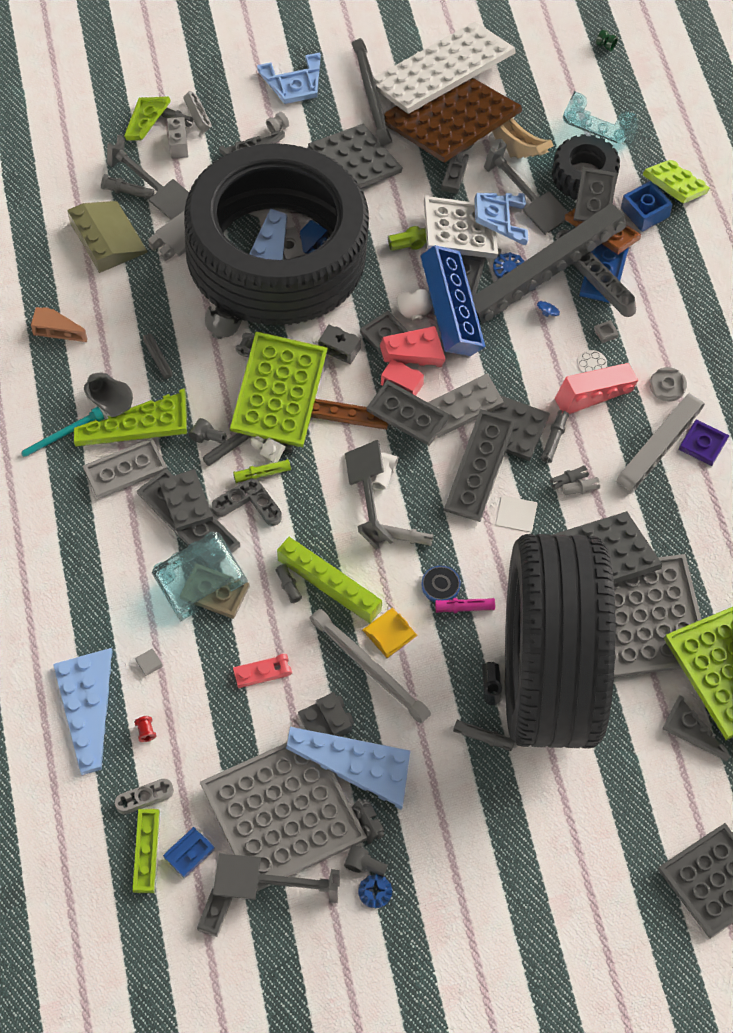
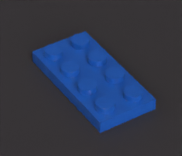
[579,244,629,303]

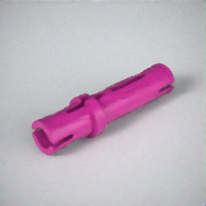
[435,598,495,614]

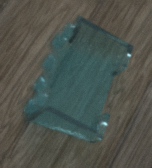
[563,91,638,146]
[152,532,248,622]

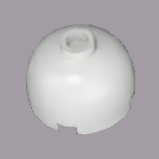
[397,289,433,321]

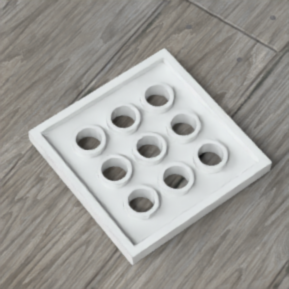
[424,196,498,259]

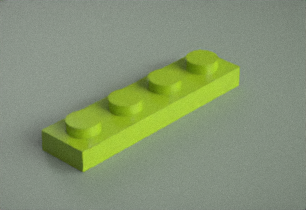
[133,809,160,893]

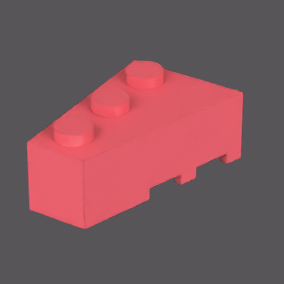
[380,326,446,367]

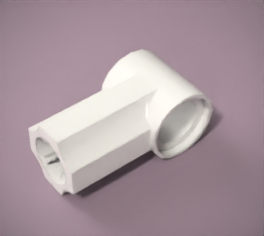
[371,452,398,491]

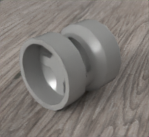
[266,112,289,133]

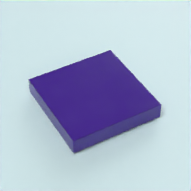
[678,419,729,466]

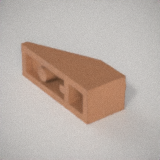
[31,307,87,342]

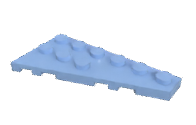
[249,208,288,260]

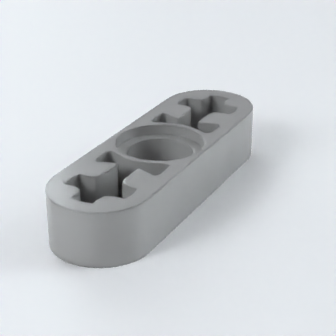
[183,91,212,132]
[115,779,174,814]

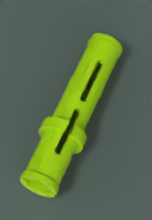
[233,459,291,483]

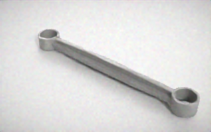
[310,609,431,723]

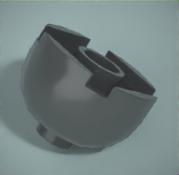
[205,306,242,339]

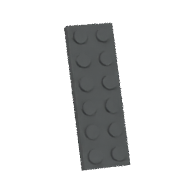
[444,409,516,522]
[137,468,240,569]

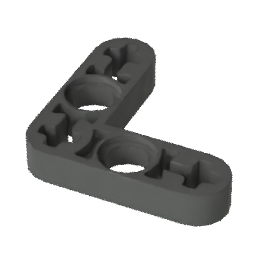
[212,479,282,526]

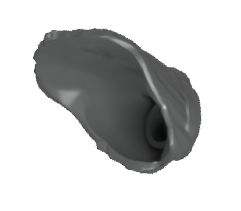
[84,372,133,417]

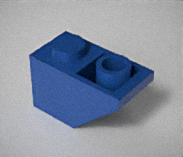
[300,220,328,254]

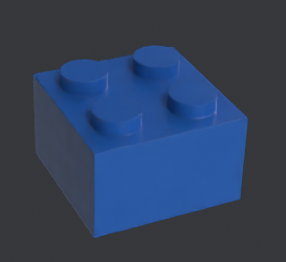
[621,181,673,232]

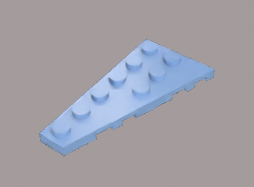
[53,648,112,775]
[286,727,410,810]

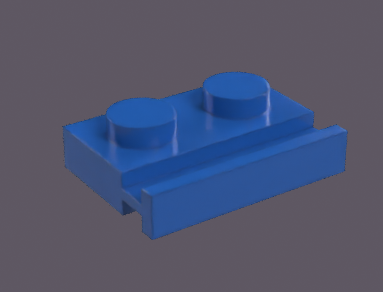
[163,827,215,879]

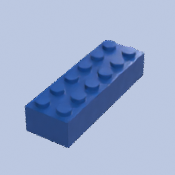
[420,245,486,357]

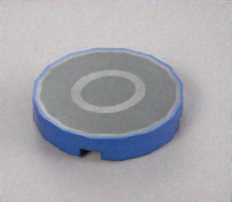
[422,566,461,602]

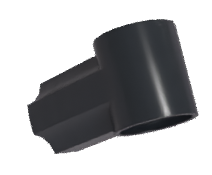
[482,662,502,705]

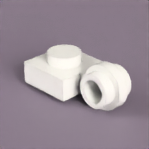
[250,436,286,462]

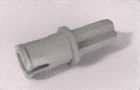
[562,477,600,495]

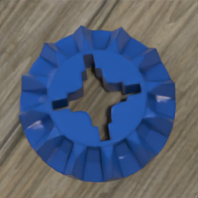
[358,874,392,908]

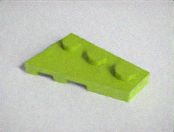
[124,96,171,141]

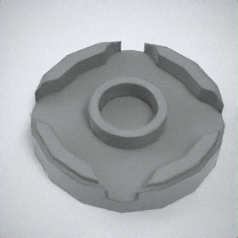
[650,367,687,401]

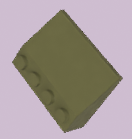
[67,201,147,273]

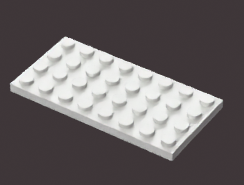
[374,21,516,114]

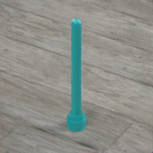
[21,406,105,457]

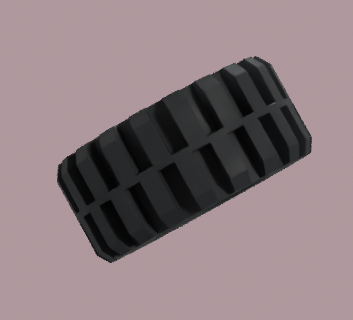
[552,134,620,200]

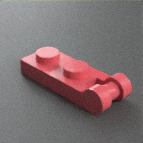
[233,654,292,688]

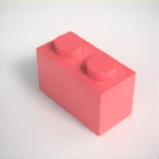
[381,359,424,396]

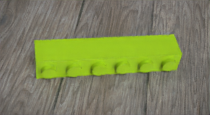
[277,536,382,624]

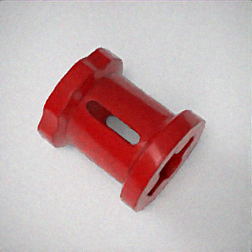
[134,716,157,742]

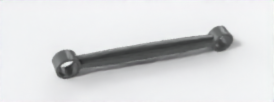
[352,38,392,146]

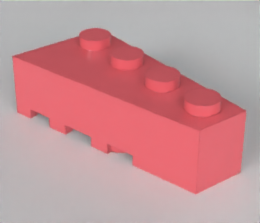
[554,363,638,414]

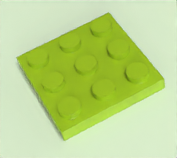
[642,160,710,204]

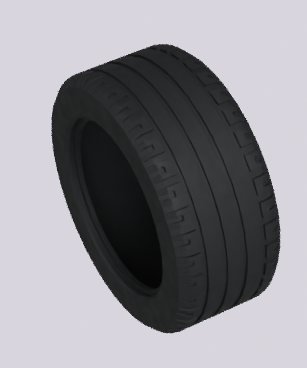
[184,143,369,326]
[505,534,616,749]

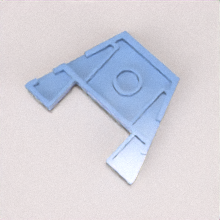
[257,53,321,104]
[474,193,528,245]

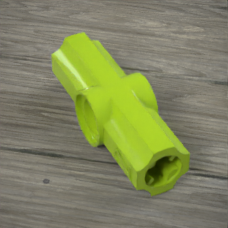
[388,226,443,251]

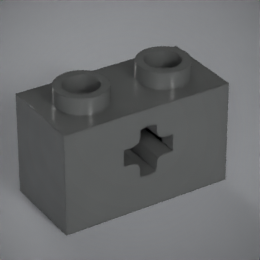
[318,324,361,365]

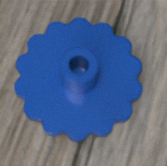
[537,301,560,317]

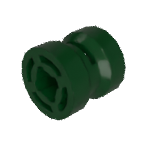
[596,29,619,52]

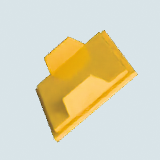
[362,607,418,658]

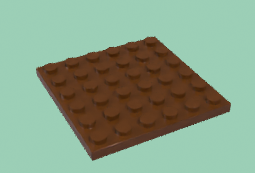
[384,78,522,163]

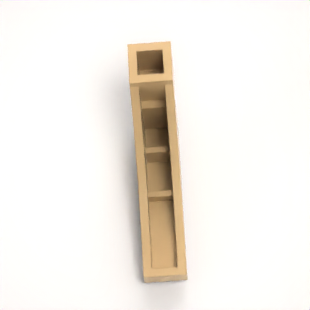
[492,118,553,159]

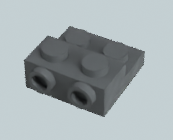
[298,692,354,737]

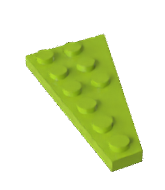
[74,388,187,447]

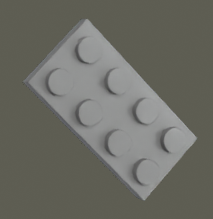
[428,373,504,438]
[83,438,168,499]

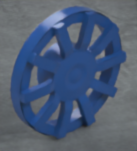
[493,252,525,279]

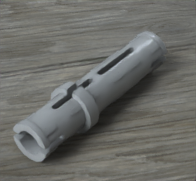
[380,524,433,546]

